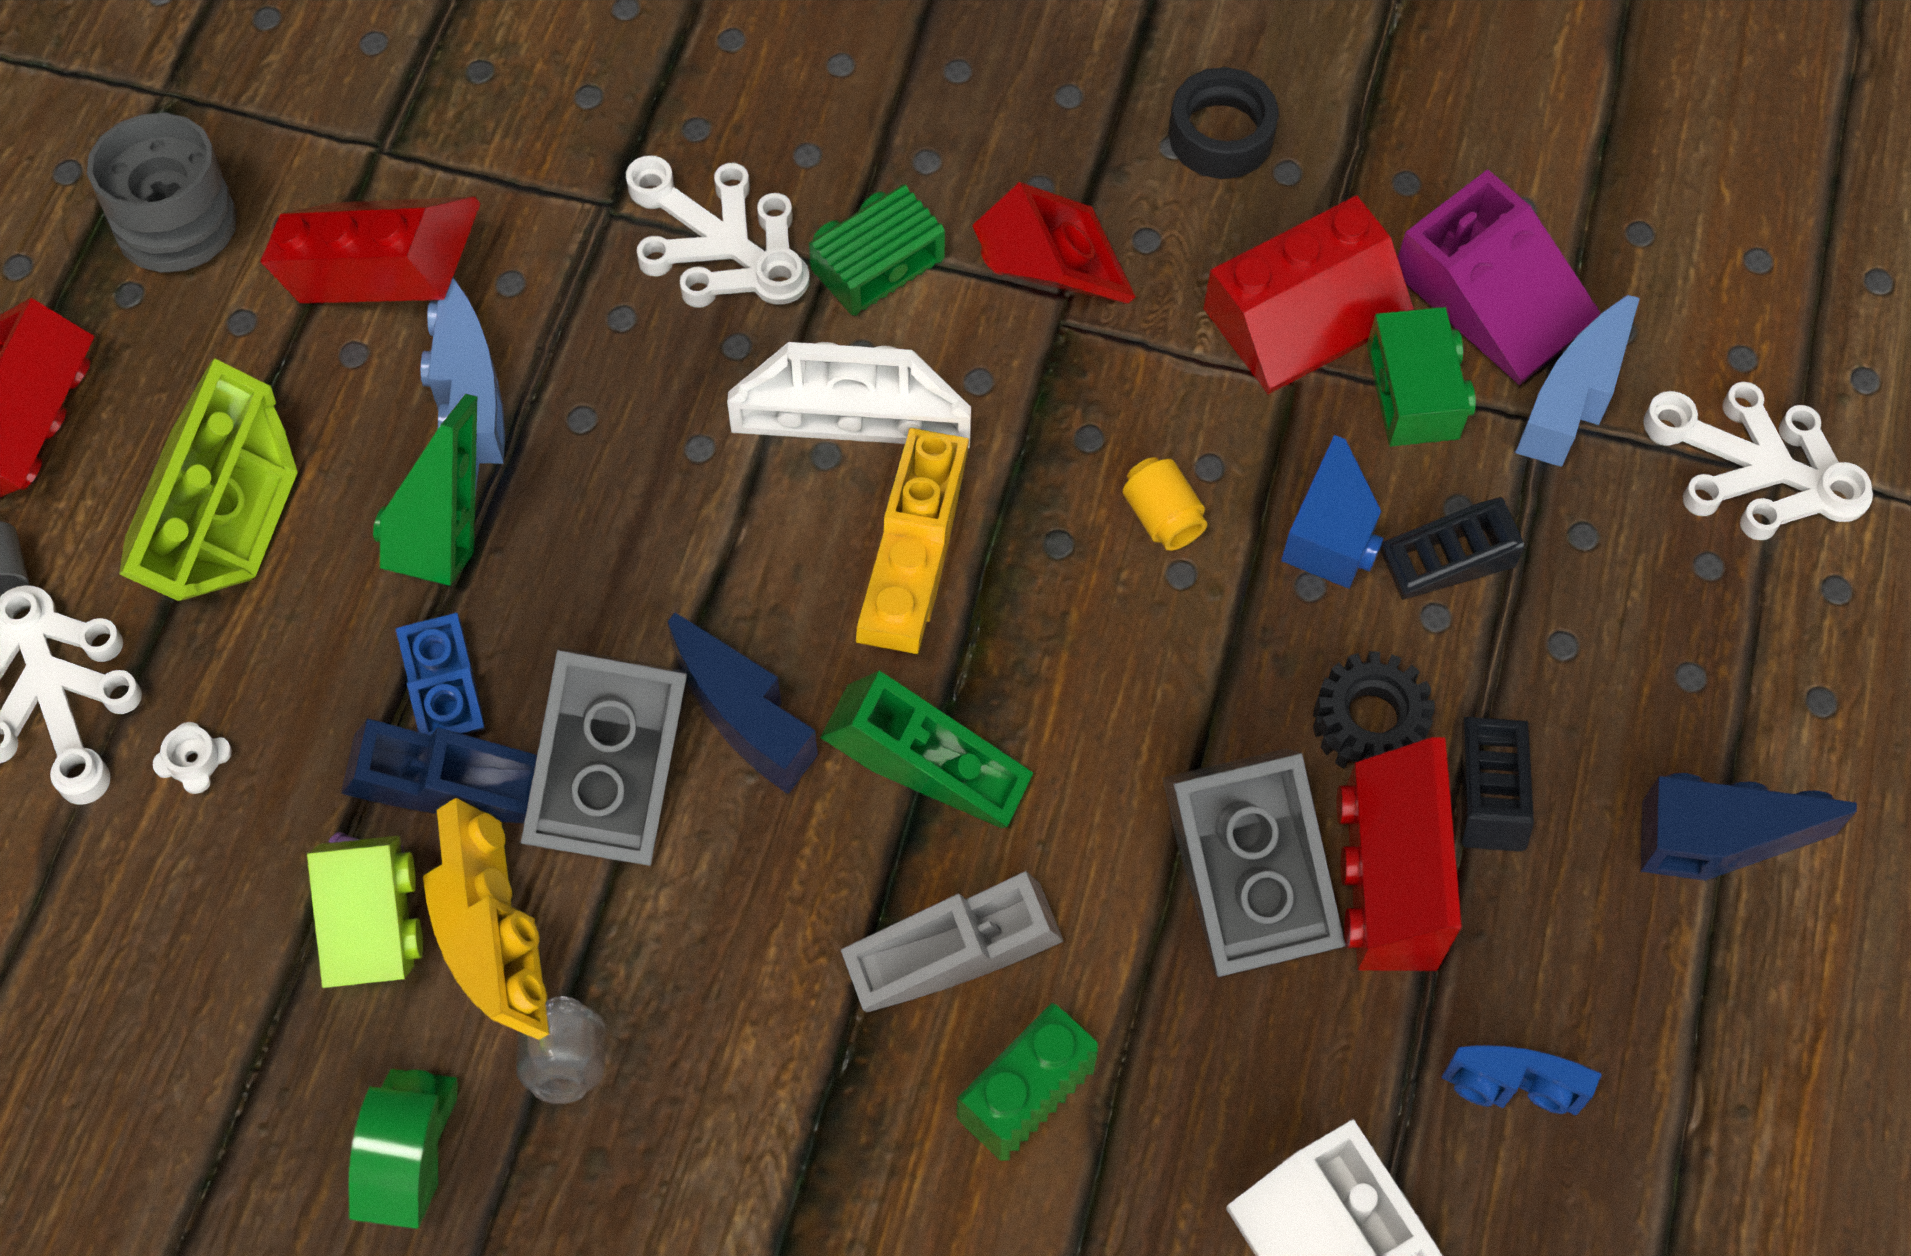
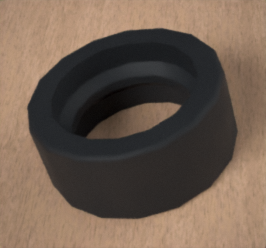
[1168,67,1279,179]

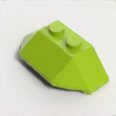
[119,358,298,601]

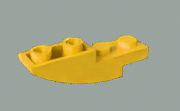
[856,428,969,654]
[423,798,549,1040]

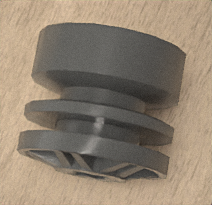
[87,113,237,273]

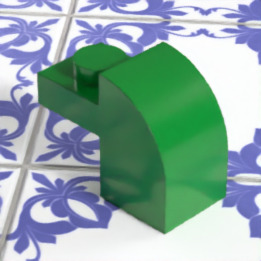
[349,1069,457,1229]

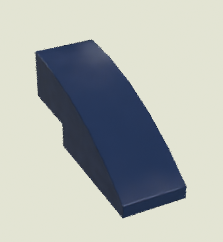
[667,612,818,794]
[341,718,537,823]

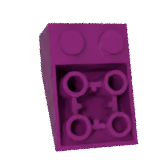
[1398,169,1601,385]

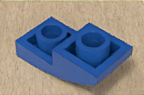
[395,613,486,735]
[1441,1045,1602,1116]

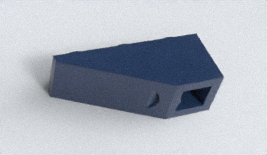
[1640,773,1857,881]

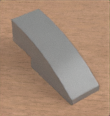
[841,871,1064,1012]

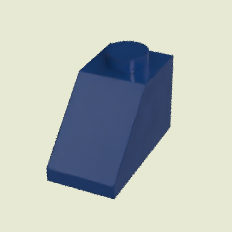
[1281,435,1384,589]

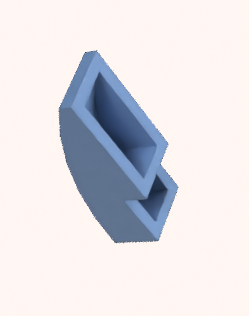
[1515,295,1640,467]

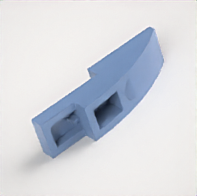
[420,278,505,496]

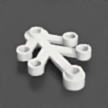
[626,156,809,307]
[1643,382,1873,540]
[0,586,142,805]

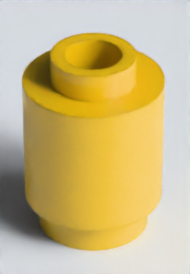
[1122,457,1207,551]

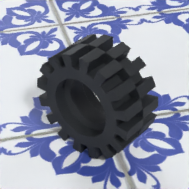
[1313,651,1435,769]

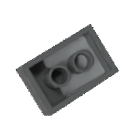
[520,647,687,866]
[1162,748,1346,977]

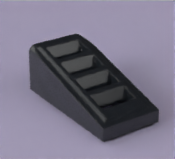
[1380,497,1524,600]
[1461,716,1534,852]

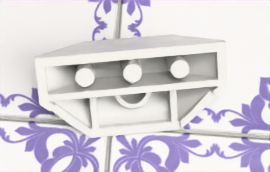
[727,342,971,448]

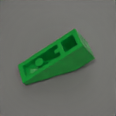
[373,394,478,586]
[820,670,1033,829]

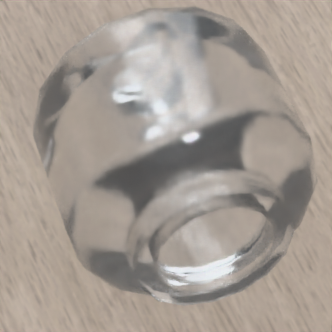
[516,997,606,1104]

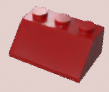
[1203,195,1414,395]
[260,196,481,303]
[0,297,95,497]
[1336,737,1462,971]

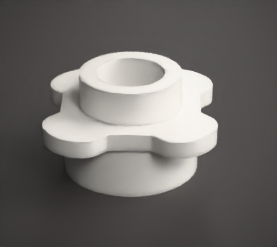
[153,722,232,794]

